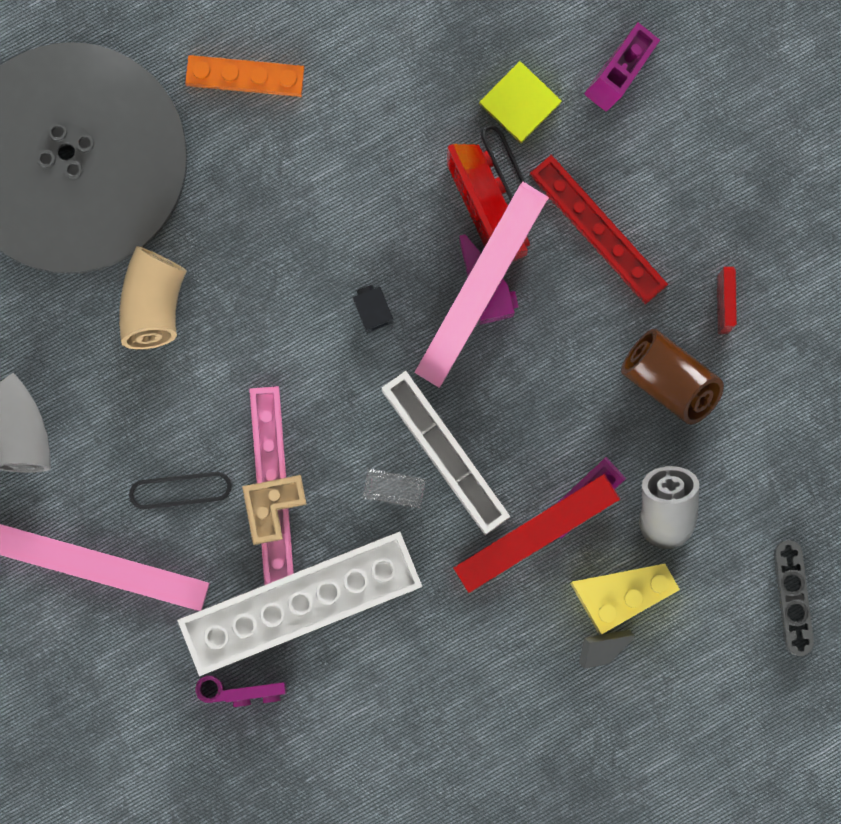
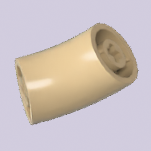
[119,246,187,349]

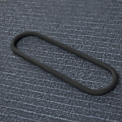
[481,125,526,202]
[129,472,232,509]

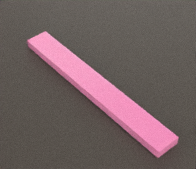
[414,182,549,388]
[250,386,294,585]
[0,524,210,611]

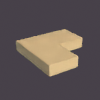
[242,475,307,545]

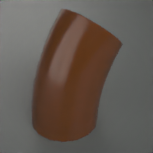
[621,329,724,425]

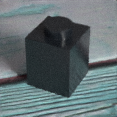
[353,285,394,334]

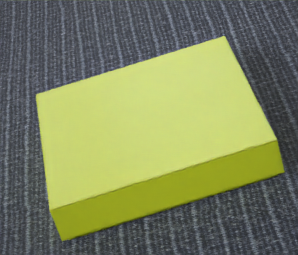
[479,61,562,144]

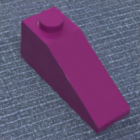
[584,22,660,112]
[459,234,519,325]

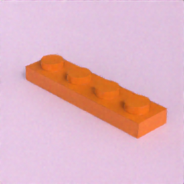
[185,55,305,97]

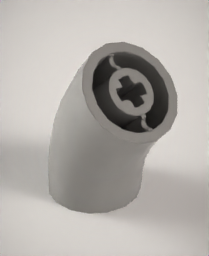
[0,373,51,473]
[639,466,699,549]

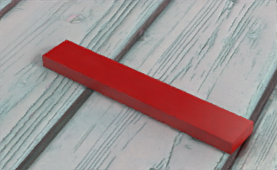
[529,154,668,305]
[453,474,620,593]

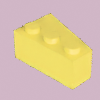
[570,564,680,635]

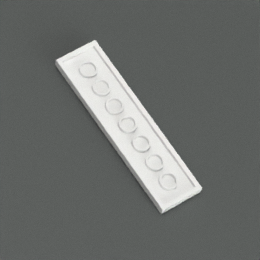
[177,532,422,677]

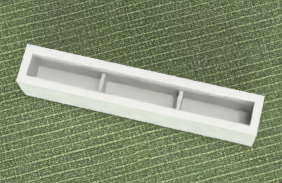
[382,371,510,535]

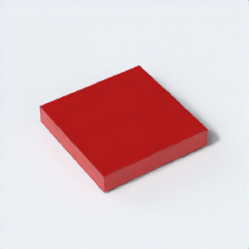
[717,267,737,334]

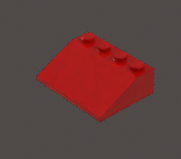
[447,144,530,261]

